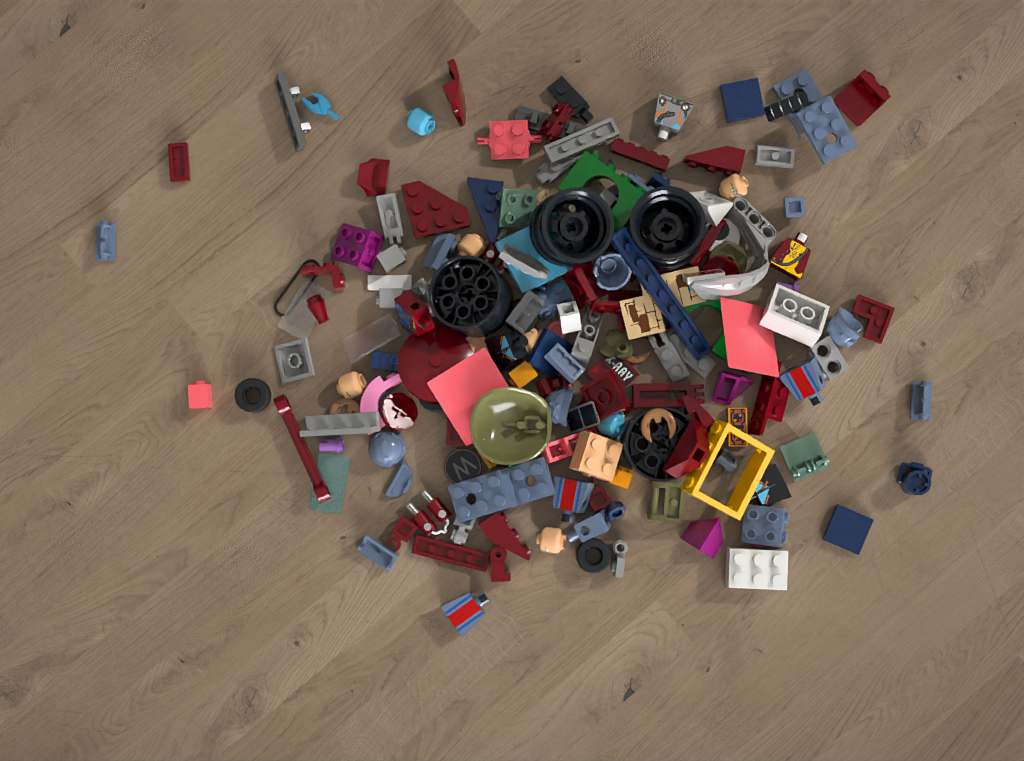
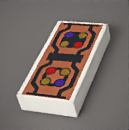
[682,269,725,285]

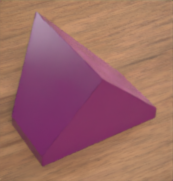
[712,371,755,406]
[680,517,723,559]

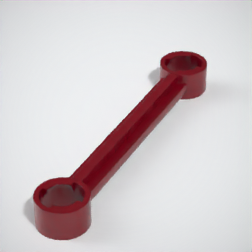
[273,394,332,503]

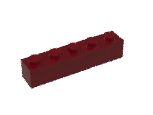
[610,138,670,172]

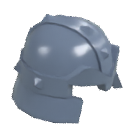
[593,251,632,290]
[826,307,863,347]
[545,389,575,428]
[368,431,407,468]

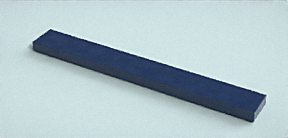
[611,225,712,361]

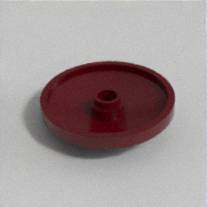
[398,326,474,403]

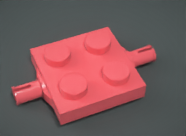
[477,120,542,160]

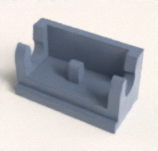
[357,534,400,572]

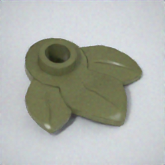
[598,330,635,360]

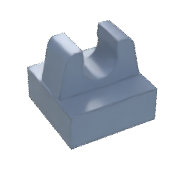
[783,197,805,218]
[714,448,739,474]

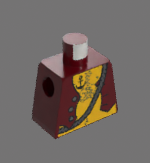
[769,232,811,281]

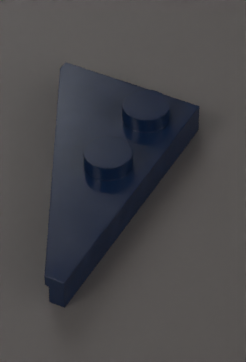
[467,177,504,246]

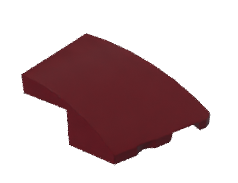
[442,58,466,127]
[681,395,726,441]

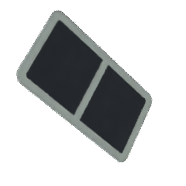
[567,401,600,434]

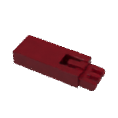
[632,382,704,408]

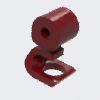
[535,375,574,397]

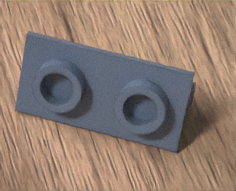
[96,221,116,261]
[910,381,932,420]

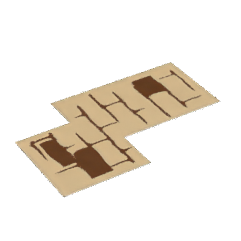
[619,266,706,340]

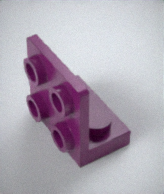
[330,223,384,273]

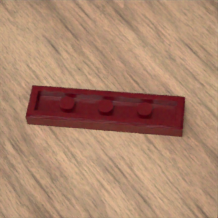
[411,534,490,572]

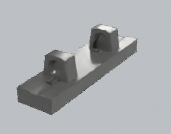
[274,72,311,151]
[514,105,589,139]

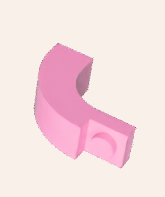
[360,372,402,435]

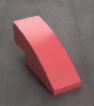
[540,427,598,464]

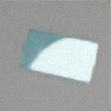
[310,453,351,514]

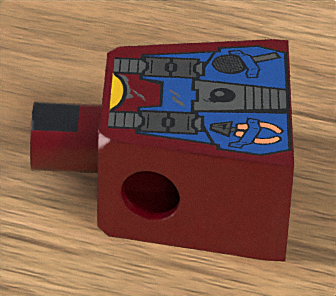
[394,290,435,336]

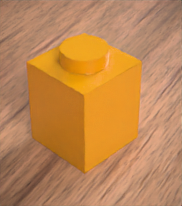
[507,361,538,388]

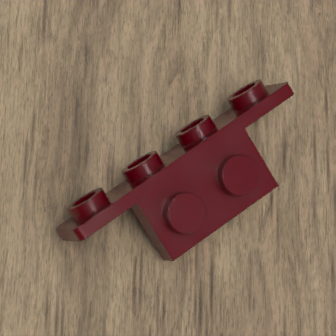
[590,289,664,317]
[748,361,790,436]

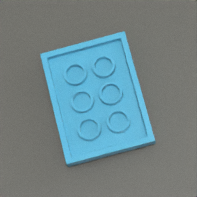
[495,214,585,295]

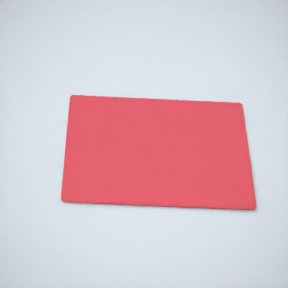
[720,297,779,377]
[427,348,509,446]

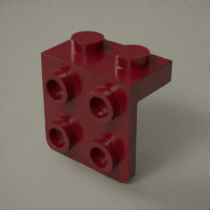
[833,69,891,126]
[300,262,346,293]

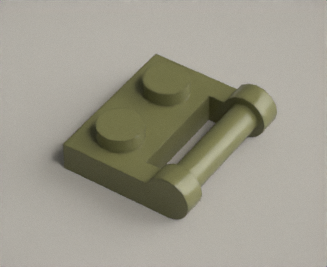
[647,481,685,523]

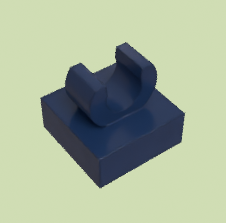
[646,172,671,188]

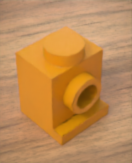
[608,465,633,489]

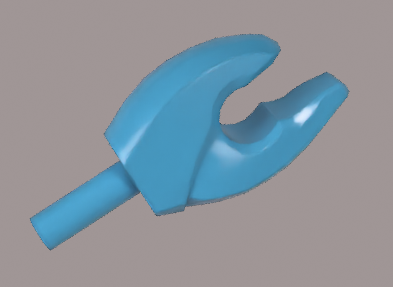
[301,92,339,120]

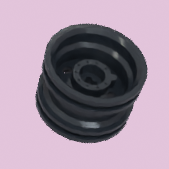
[629,186,705,271]
[529,187,614,266]

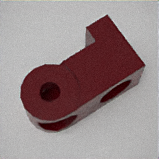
[490,545,511,582]

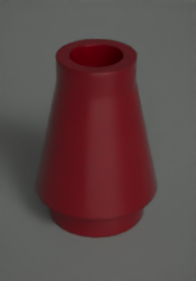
[306,294,329,324]

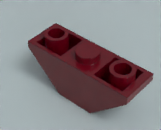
[663,418,710,479]

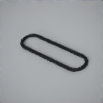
[274,259,320,316]

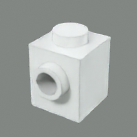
[557,301,582,334]

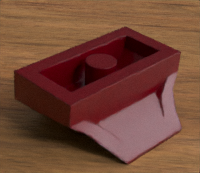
[357,158,390,198]

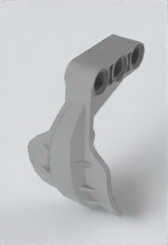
[689,197,776,300]

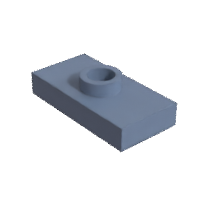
[544,343,585,384]

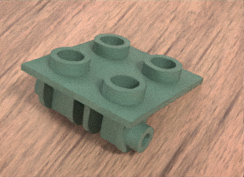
[496,189,537,227]
[779,432,830,482]

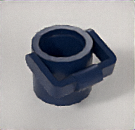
[897,462,932,495]

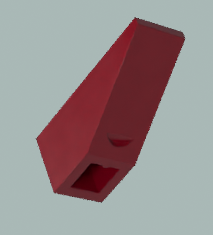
[682,146,746,177]
[478,511,531,561]

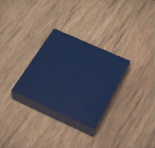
[720,78,765,123]
[526,328,573,379]
[822,504,874,555]

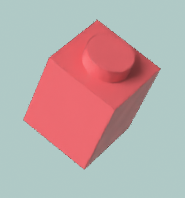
[188,381,212,409]

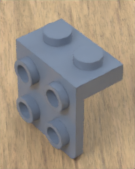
[741,504,789,547]

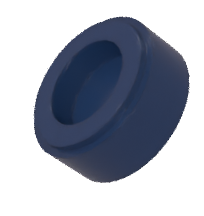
[605,501,626,520]

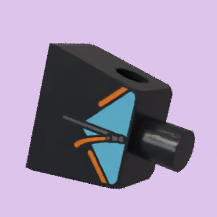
[484,330,529,373]
[750,464,792,506]

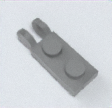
[648,331,690,383]

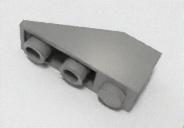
[570,306,605,369]

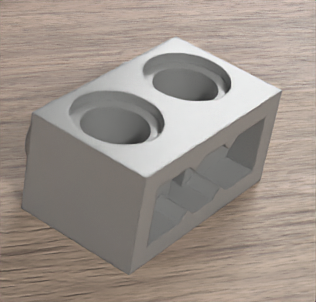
[806,335,850,381]

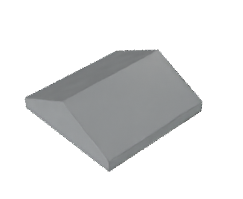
[274,338,315,384]

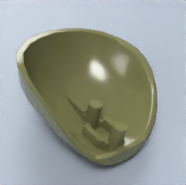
[470,387,552,465]

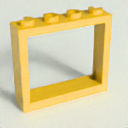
[680,419,775,520]

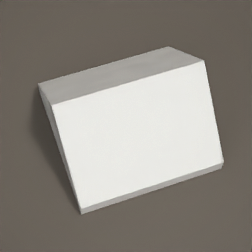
[690,190,733,226]

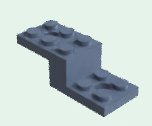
[772,68,858,165]
[448,457,556,523]

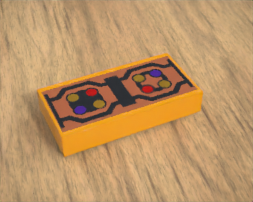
[727,408,748,446]

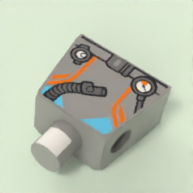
[652,92,694,141]

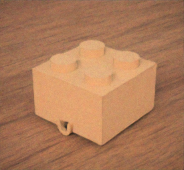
[569,432,623,481]

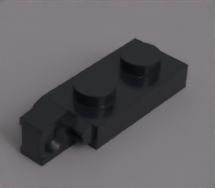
[548,76,593,124]

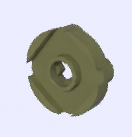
[709,241,747,274]

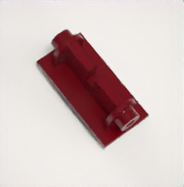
[539,102,573,141]

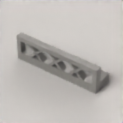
[299,412,380,437]

